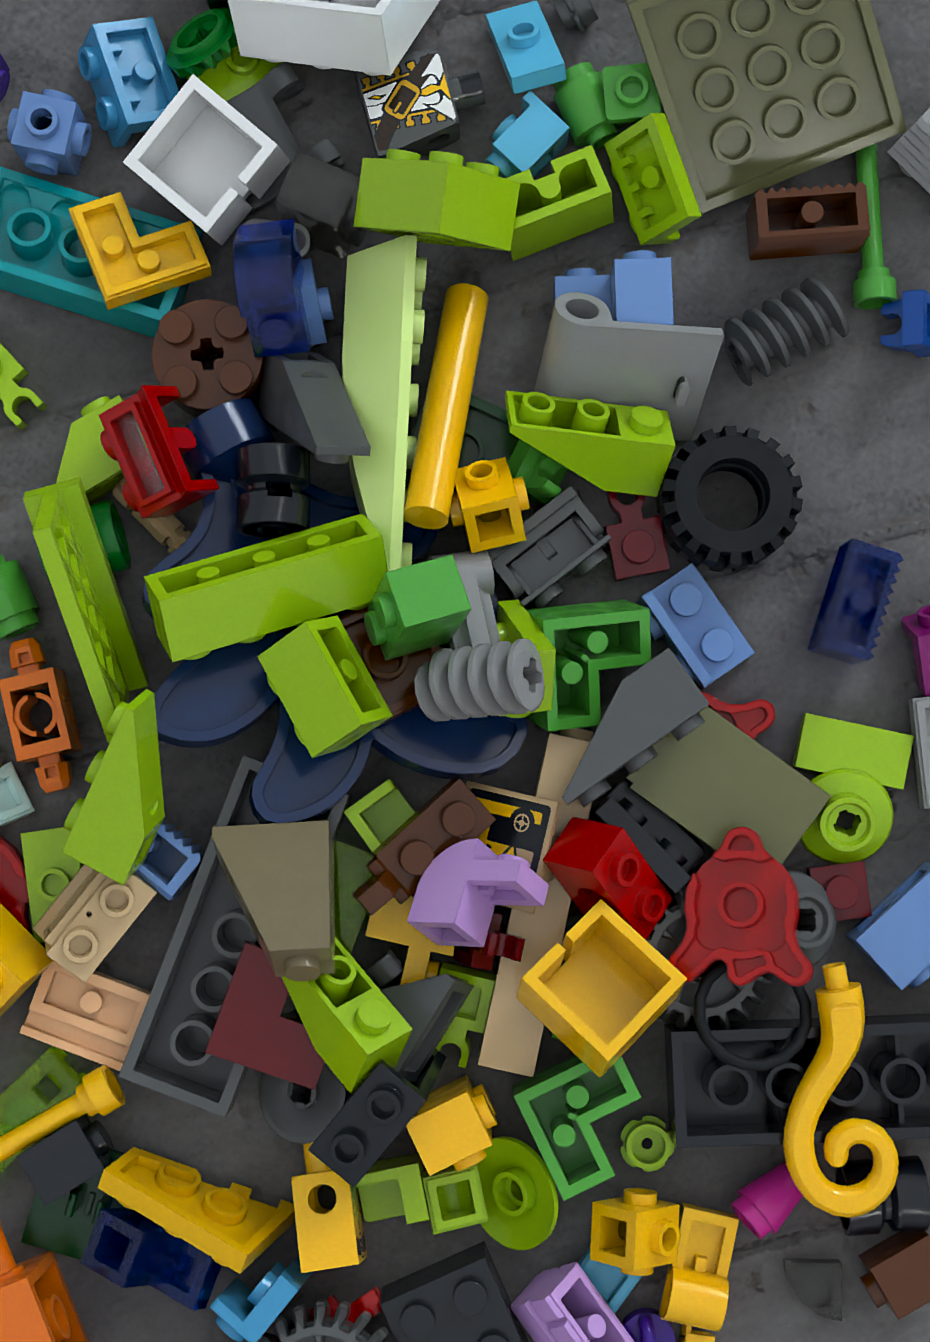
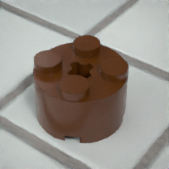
[151,299,266,418]

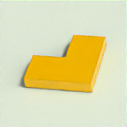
[68,192,212,310]

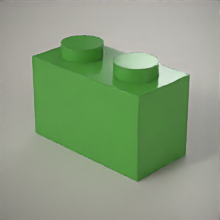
[364,554,472,661]

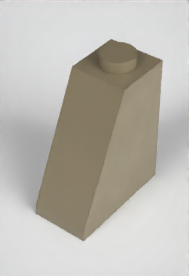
[212,820,335,981]

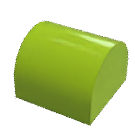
[421,1164,488,1235]

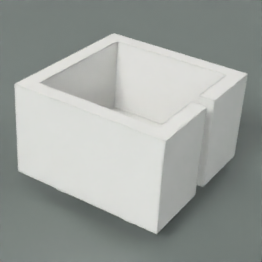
[123,74,290,246]

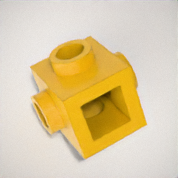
[450,457,530,553]
[590,1188,680,1276]

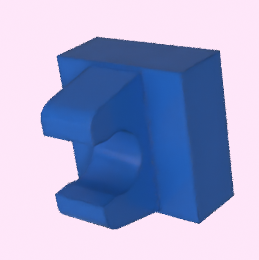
[880,289,930,357]

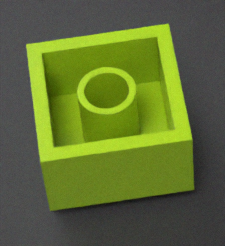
[353,149,520,251]

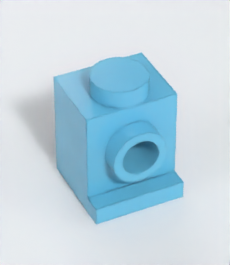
[485,90,570,179]

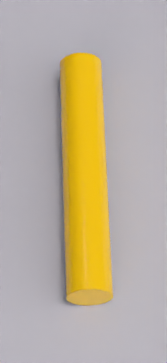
[404,283,489,529]

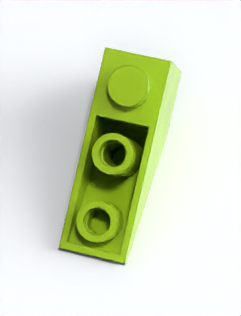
[505,390,676,497]
[62,689,165,885]
[282,937,413,1094]

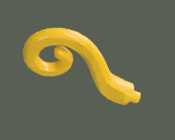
[783,962,899,1218]

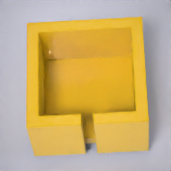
[516,899,687,1078]

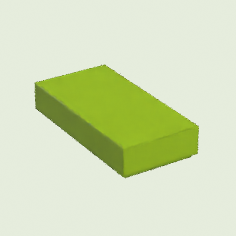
[792,713,914,790]

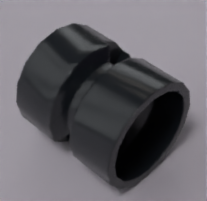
[236,443,310,539]
[835,1155,930,1236]

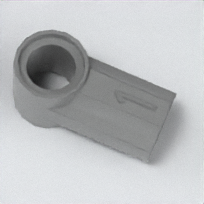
[427,550,500,651]

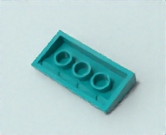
[0,166,203,338]

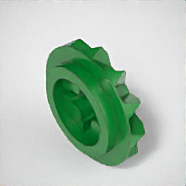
[166,7,238,78]

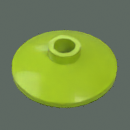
[476,1136,558,1250]

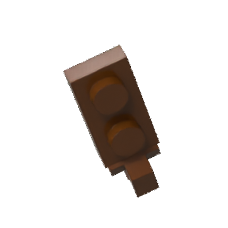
[352,777,496,915]

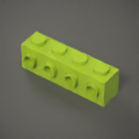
[144,513,388,662]

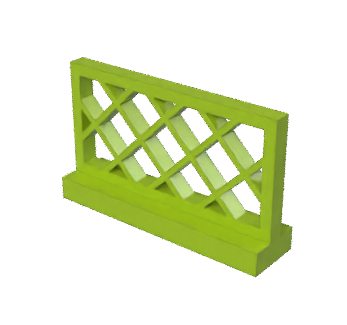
[23,477,149,743]

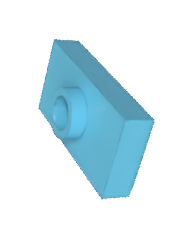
[485,0,567,94]

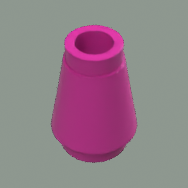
[730,1161,803,1240]

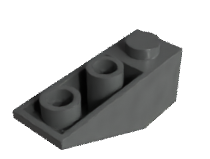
[258,350,371,464]
[562,648,709,807]

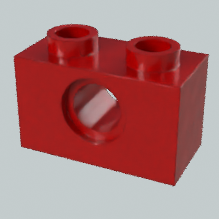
[543,817,673,940]

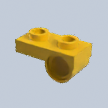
[659,1202,739,1331]

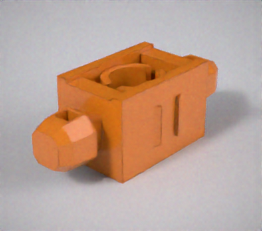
[0,637,83,793]

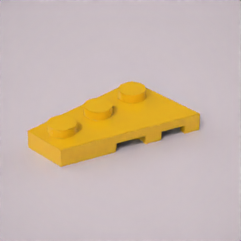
[97,1147,295,1274]

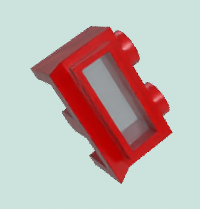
[99,385,220,519]

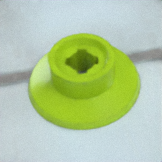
[800,768,894,864]

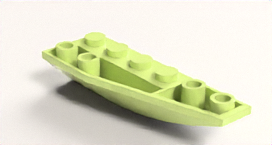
[341,235,427,571]

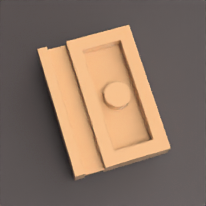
[19,961,151,1071]

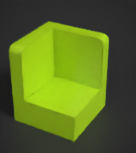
[343,779,416,852]
[354,1153,430,1224]

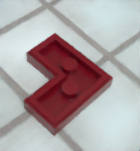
[205,940,325,1090]

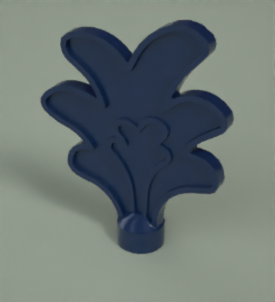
[142,398,528,824]

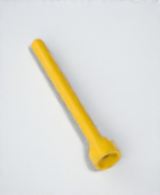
[0,1065,126,1163]

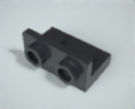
[590,778,704,894]

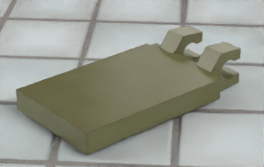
[626,707,831,864]

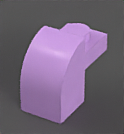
[407,838,549,947]

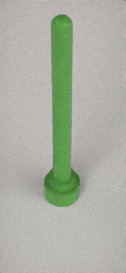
[852,143,897,310]

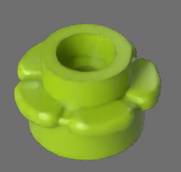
[620,1115,675,1172]

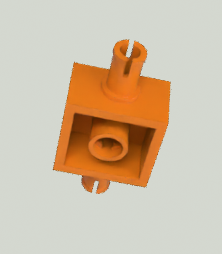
[0,1220,89,1342]

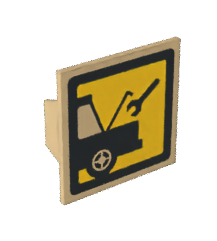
[466,781,561,914]

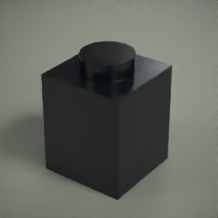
[16,1114,114,1206]

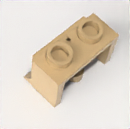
[32,865,157,983]

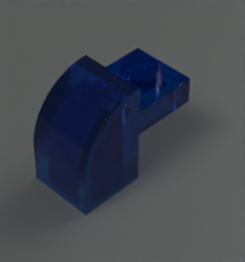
[234,219,311,358]
[80,1208,222,1310]

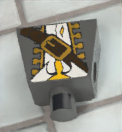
[354,50,486,159]

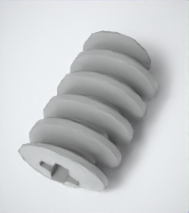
[414,639,545,722]

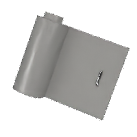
[533,292,724,441]

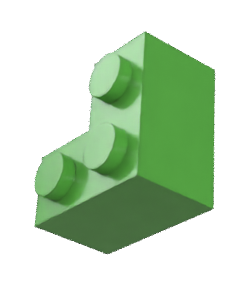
[526,599,651,732]
[512,1055,642,1201]

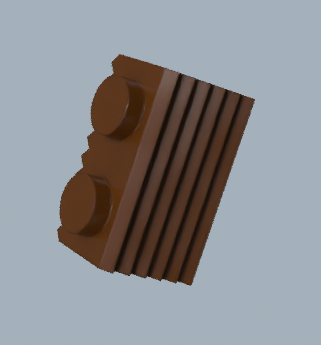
[745,181,870,260]

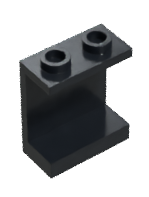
[308,1049,446,1188]

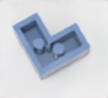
[552,250,674,325]

